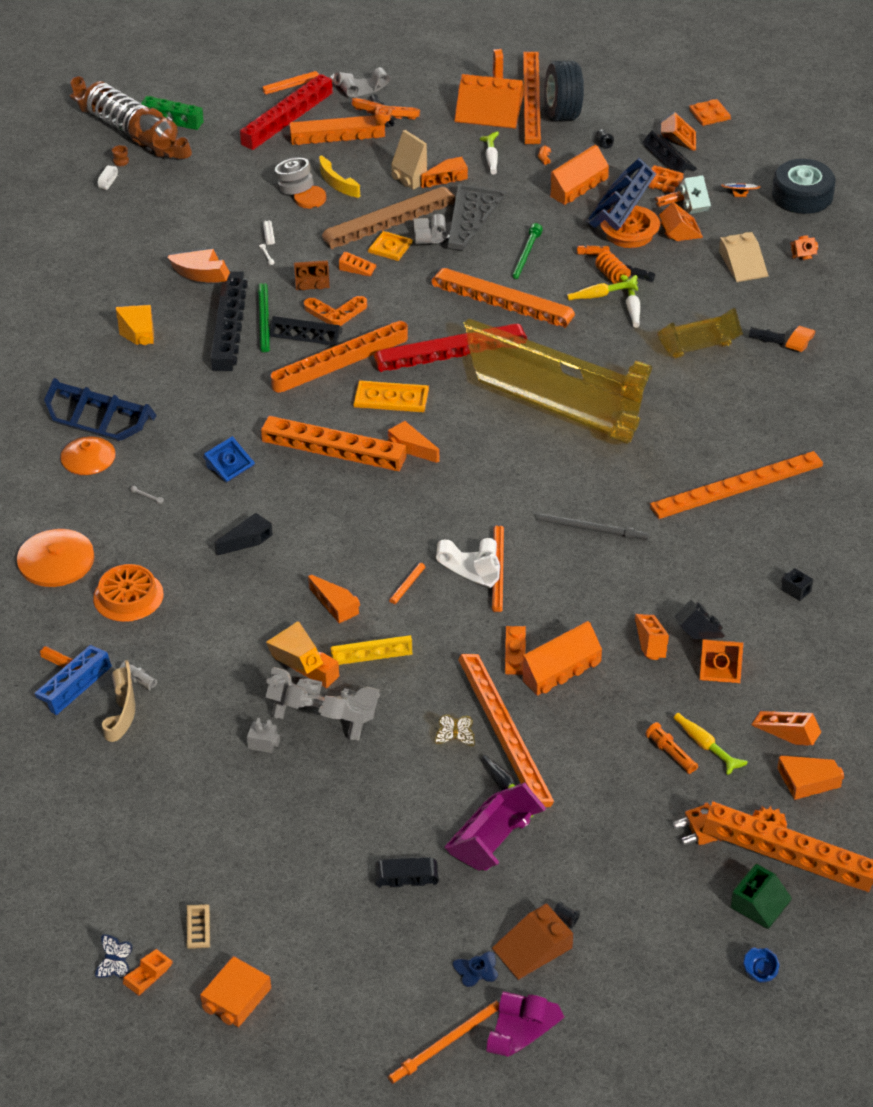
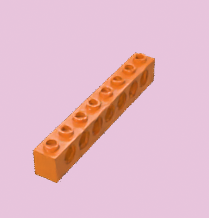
[261,416,406,471]
[702,801,873,892]

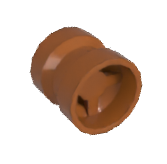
[112,145,129,166]

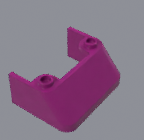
[445,783,546,871]

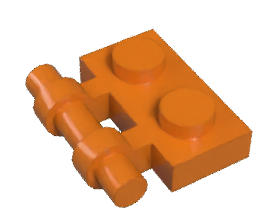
[648,165,684,193]

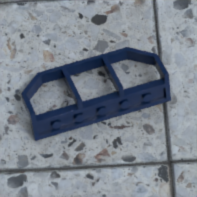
[586,158,656,231]
[44,378,157,441]

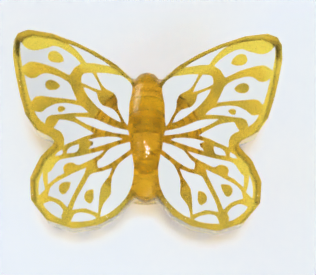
[435,715,475,746]

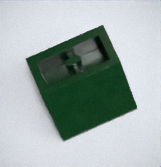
[731,863,792,930]

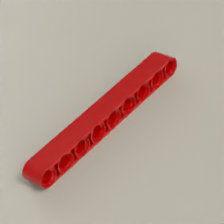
[374,324,527,372]

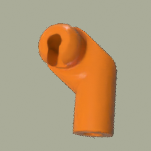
[538,146,551,165]

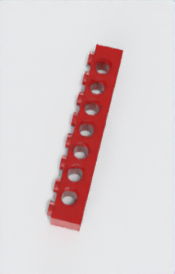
[240,74,333,150]

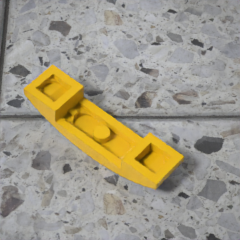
[319,155,360,198]

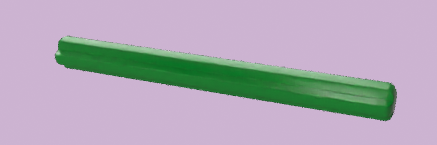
[258,283,270,352]

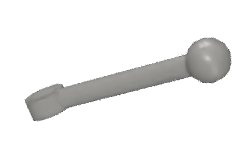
[130,486,164,504]

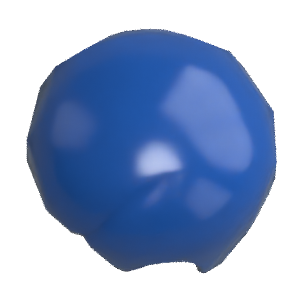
[743,947,780,983]

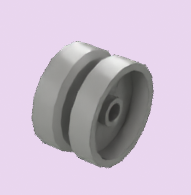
[275,158,314,194]

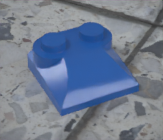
[203,436,255,483]

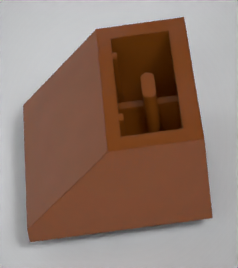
[294,260,330,290]

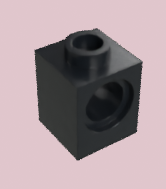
[781,568,813,601]

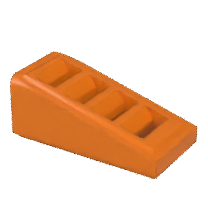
[339,252,376,277]

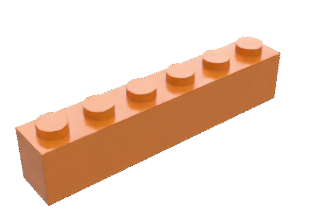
[290,115,385,145]

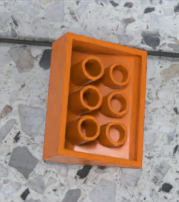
[455,74,524,129]

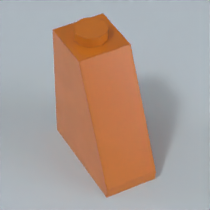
[777,756,844,800]

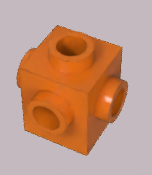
[790,235,818,260]

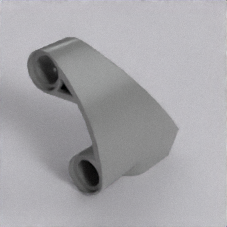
[330,68,390,97]
[413,214,452,244]

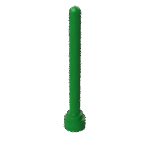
[512,223,543,279]

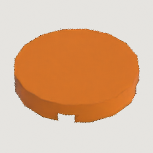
[294,186,326,209]

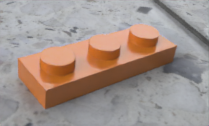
[505,626,526,675]

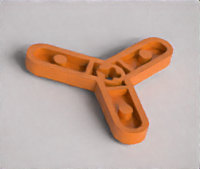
[352,98,420,124]

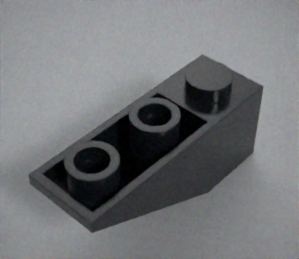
[214,513,273,555]

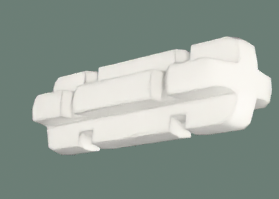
[263,220,275,245]

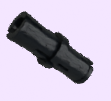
[749,327,785,345]

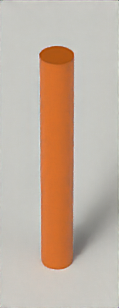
[389,563,425,604]

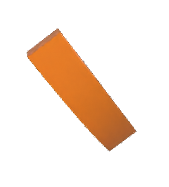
[168,249,230,282]

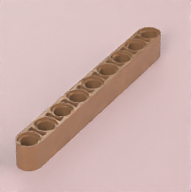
[322,187,456,249]

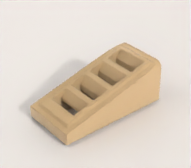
[187,904,210,949]

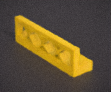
[330,635,412,665]

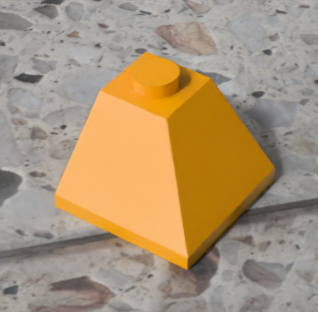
[116,305,154,345]

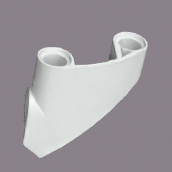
[436,538,500,588]

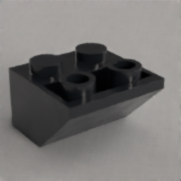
[675,600,725,639]

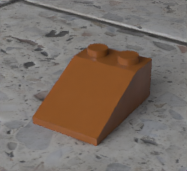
[492,903,573,980]

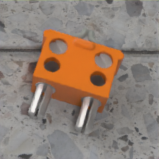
[673,803,722,845]

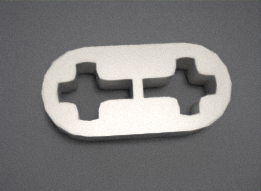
[98,165,118,190]

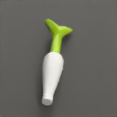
[480,132,499,174]
[620,275,640,328]

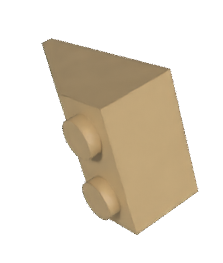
[391,130,427,190]
[719,232,768,282]

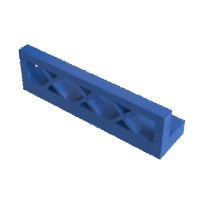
[35,645,112,715]

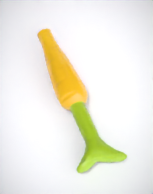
[567,275,638,301]
[674,713,748,775]

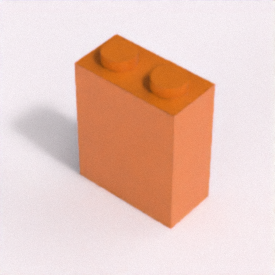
[200,956,271,1027]

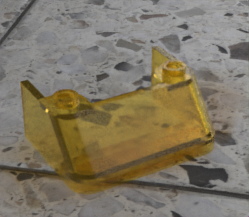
[657,308,743,359]

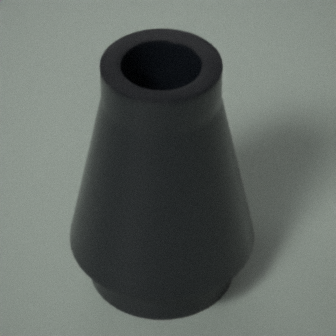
[597,129,614,149]

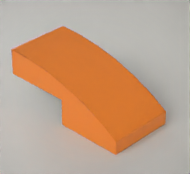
[785,326,815,352]
[123,949,172,996]

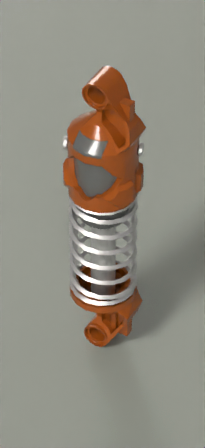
[69,76,192,159]

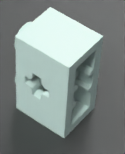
[680,175,711,214]

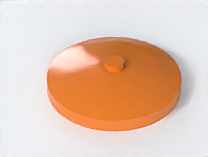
[17,529,94,587]

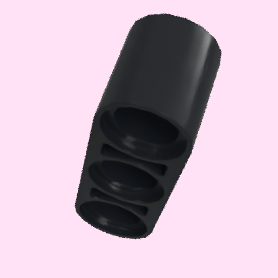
[375,857,439,888]

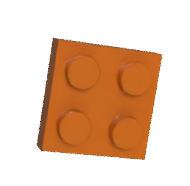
[689,99,731,126]

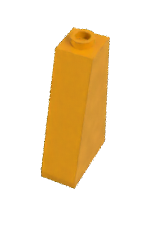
[266,621,323,674]

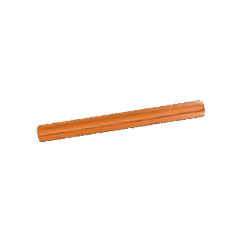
[492,525,504,612]

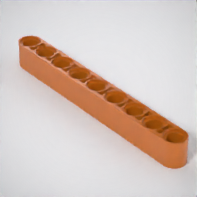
[431,268,575,328]
[271,321,408,392]

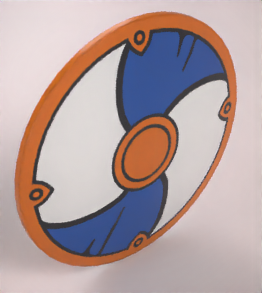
[721,183,760,197]

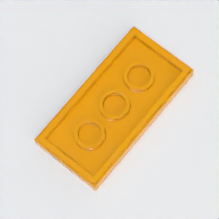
[354,381,429,412]

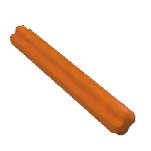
[262,71,319,94]

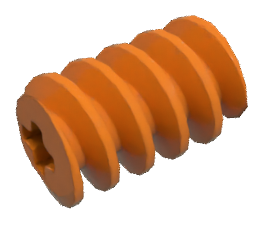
[595,250,631,284]

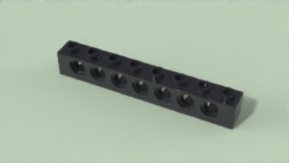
[211,271,248,371]

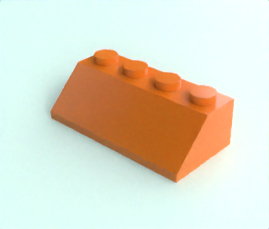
[551,145,609,205]
[523,621,602,696]

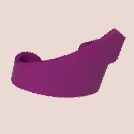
[486,991,565,1057]

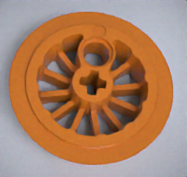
[600,205,660,248]
[93,564,164,621]

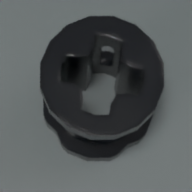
[554,902,580,929]

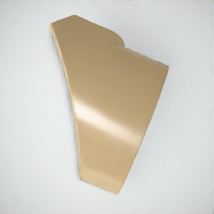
[102,660,135,742]

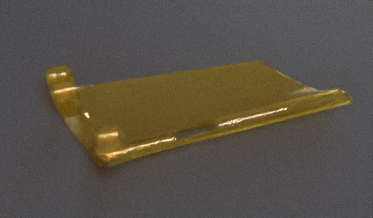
[464,318,652,444]

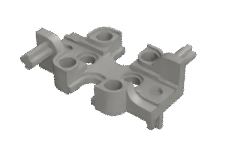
[266,667,380,740]

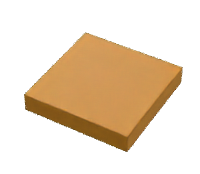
[368,231,413,261]

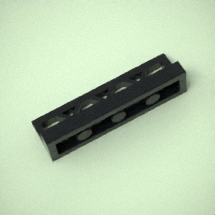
[642,130,697,173]
[269,316,343,346]

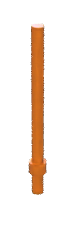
[388,1001,500,1084]

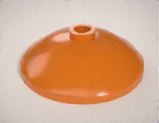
[60,436,116,475]

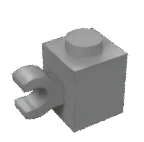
[247,718,280,753]

